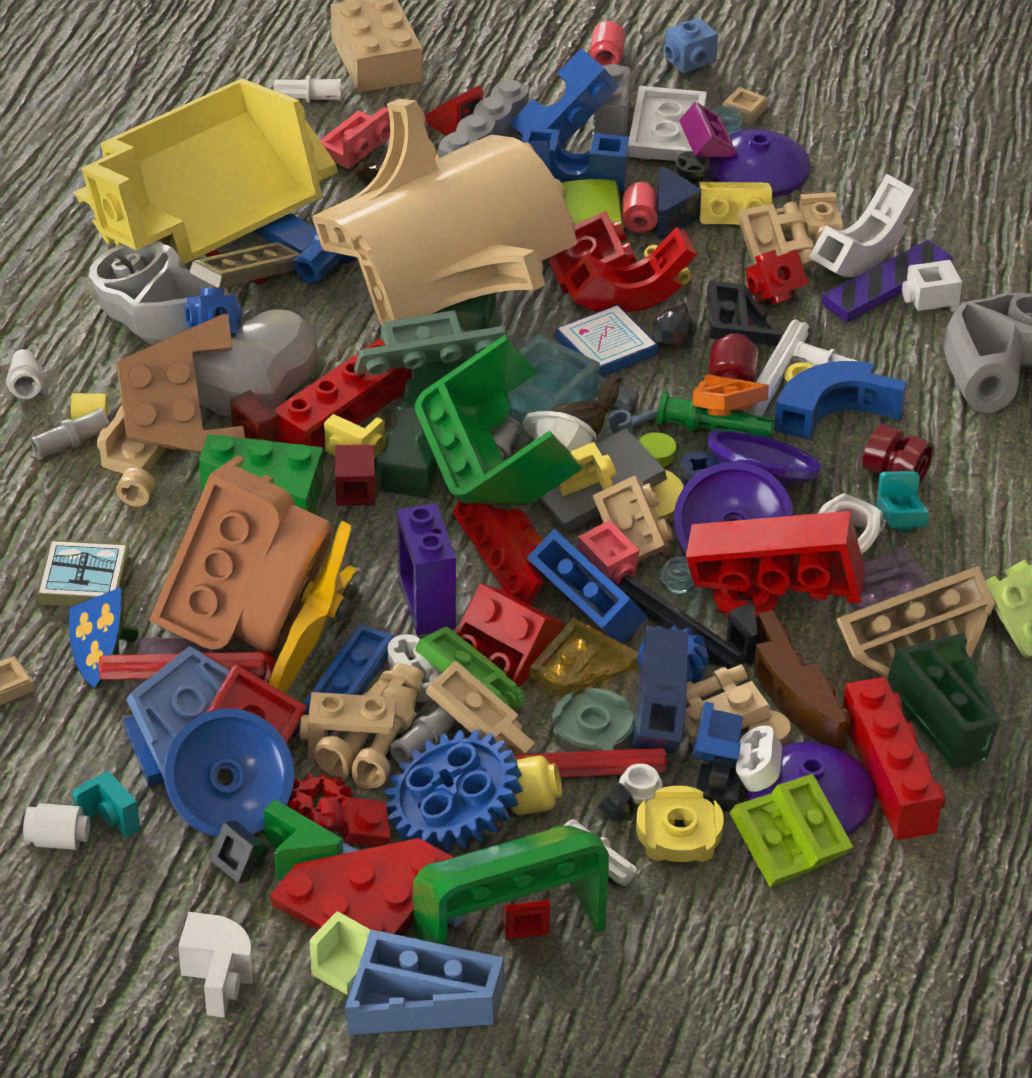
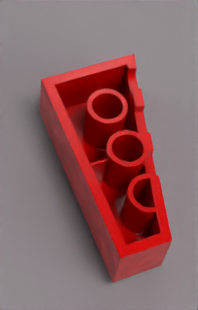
[686,511,865,604]

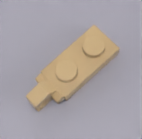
[425,661,535,755]

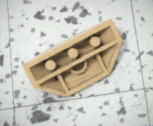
[837,566,995,686]

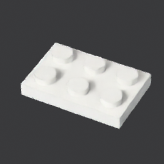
[628,86,707,162]

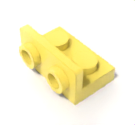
[699,182,772,225]

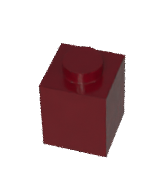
[335,445,375,506]

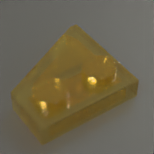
[528,617,639,697]

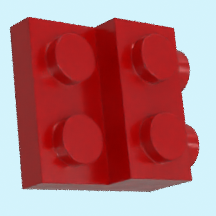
[548,211,637,294]

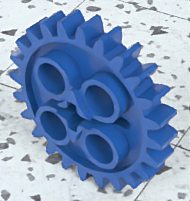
[385,730,523,853]

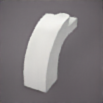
[809,174,920,277]

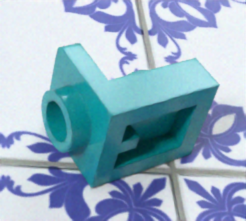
[72,771,141,838]

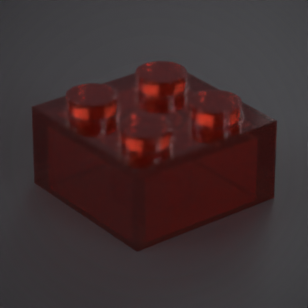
[230,390,280,442]

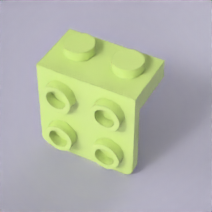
[986,559,1032,658]

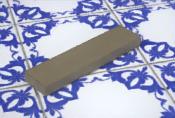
[190,242,300,288]

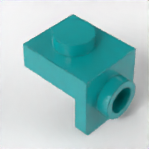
[876,471,929,531]

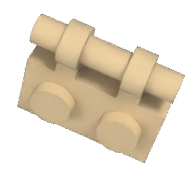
[738,202,816,269]
[683,664,771,747]

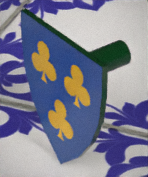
[69,587,139,689]

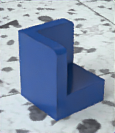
[691,701,743,766]

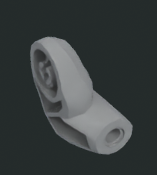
[89,241,242,345]
[943,293,1032,413]
[193,310,317,421]

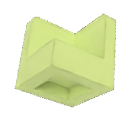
[310,911,370,995]

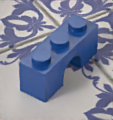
[509,49,620,146]
[522,127,629,191]

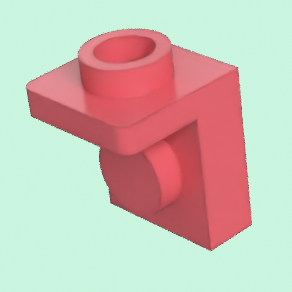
[577,520,639,586]

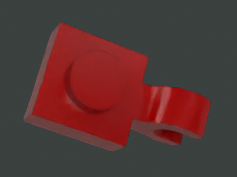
[312,797,390,847]

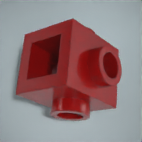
[744,250,809,305]

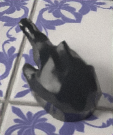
[652,303,697,346]

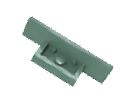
[354,310,506,375]

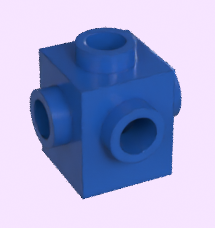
[185,288,242,333]

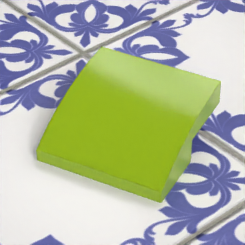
[562,179,624,229]
[730,774,854,887]

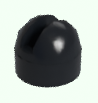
[597,783,635,821]

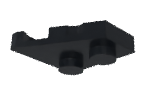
[706,281,783,346]

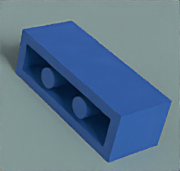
[527,529,648,646]

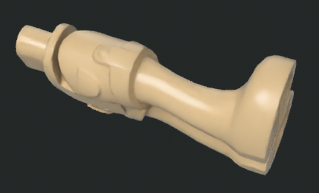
[314,662,424,789]

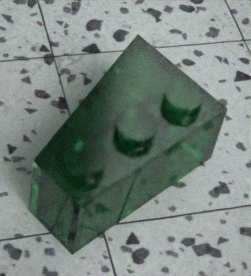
[887,632,1000,768]

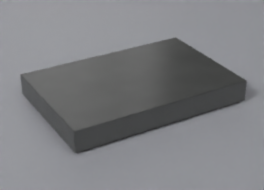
[538,428,667,533]

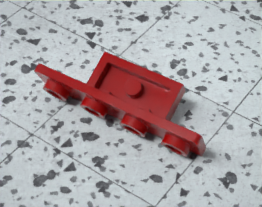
[453,501,544,605]

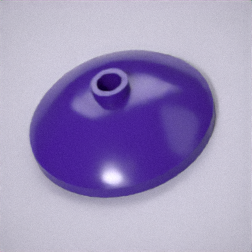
[708,129,810,198]
[707,429,822,488]
[674,462,793,555]
[745,742,874,835]

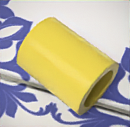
[71,393,108,420]

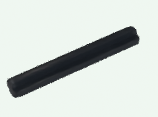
[617,575,746,670]

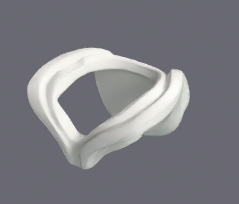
[818,493,883,555]

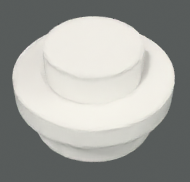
[619,764,662,804]

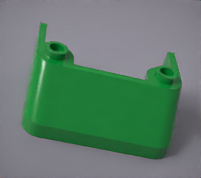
[415,335,583,506]
[413,826,609,945]

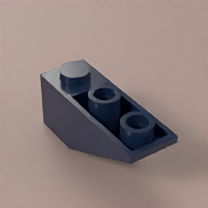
[632,626,688,754]

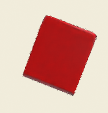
[501,900,550,940]

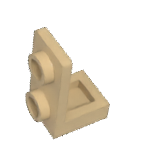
[300,692,396,758]

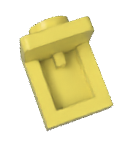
[324,414,387,457]
[557,442,616,497]

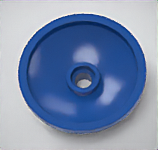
[164,709,294,838]

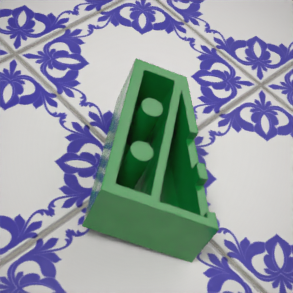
[199,434,324,514]

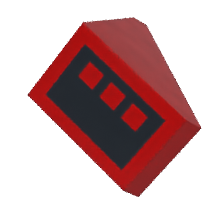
[425,85,483,136]

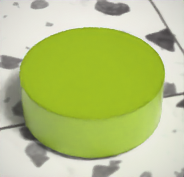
[639,433,676,467]

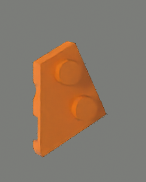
[693,374,769,416]

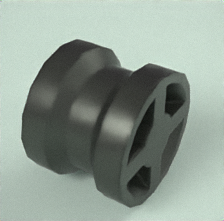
[675,151,710,188]

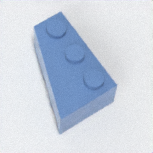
[345,930,505,1035]

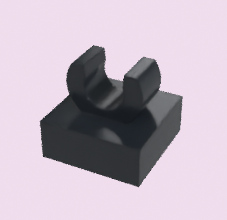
[696,756,743,812]
[209,821,270,883]

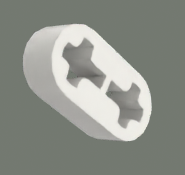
[387,634,441,702]
[736,725,782,792]

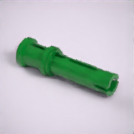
[656,391,774,438]

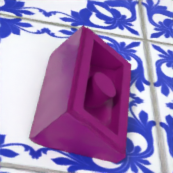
[679,102,736,157]

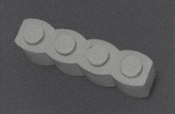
[439,79,529,158]

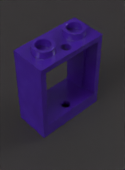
[397,503,456,635]

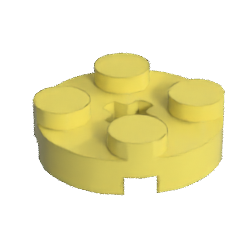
[636,786,724,862]

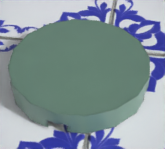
[552,688,635,752]

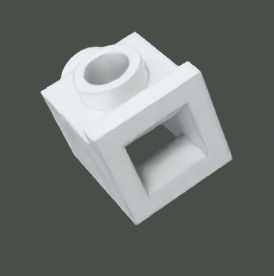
[902,260,962,311]

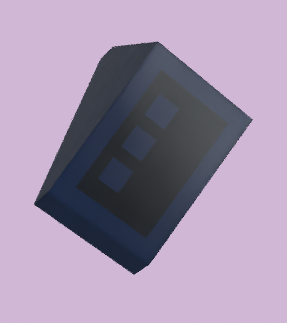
[657,167,701,239]

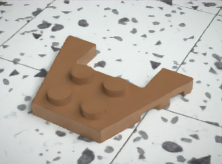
[117,314,245,455]

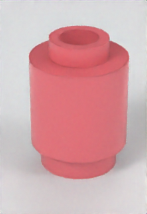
[590,21,626,65]
[622,182,658,233]

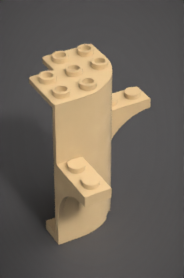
[312,99,578,326]

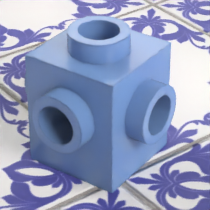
[663,18,718,73]

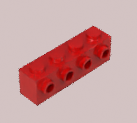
[272,339,412,449]
[843,677,945,841]

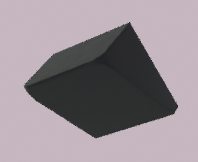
[726,602,757,665]

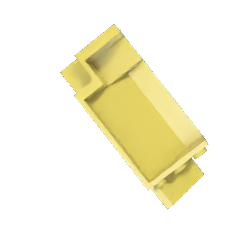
[73,78,338,264]

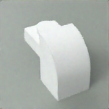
[178,912,253,1018]

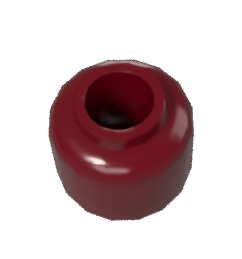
[708,334,759,382]

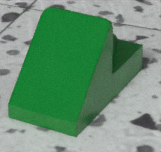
[263,799,343,879]

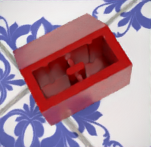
[456,583,566,688]

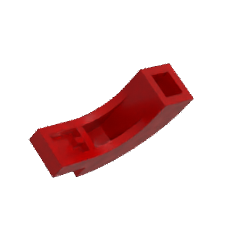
[563,227,697,313]

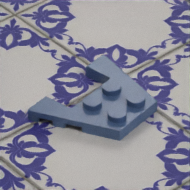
[126,646,230,778]

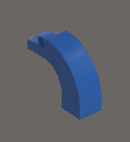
[774,361,907,440]

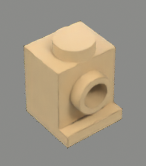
[799,192,843,246]

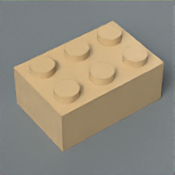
[330,0,423,93]

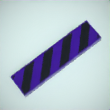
[822,240,953,322]

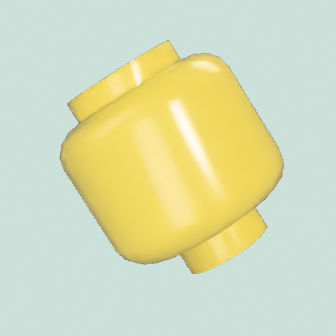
[510,756,562,816]

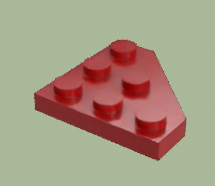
[270,838,454,936]

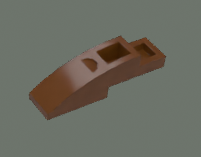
[754,610,851,751]

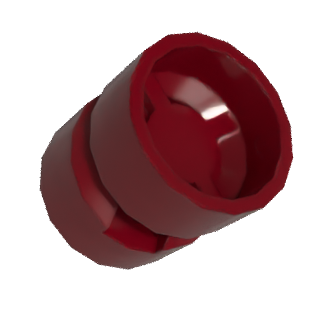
[862,423,934,485]

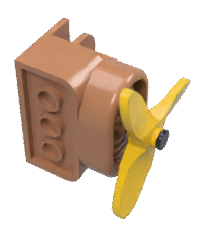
[149,456,359,694]

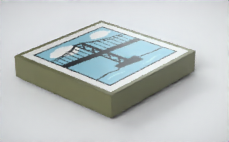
[36,539,130,607]

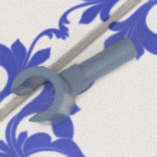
[609,409,658,434]

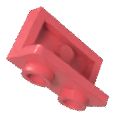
[320,107,391,169]

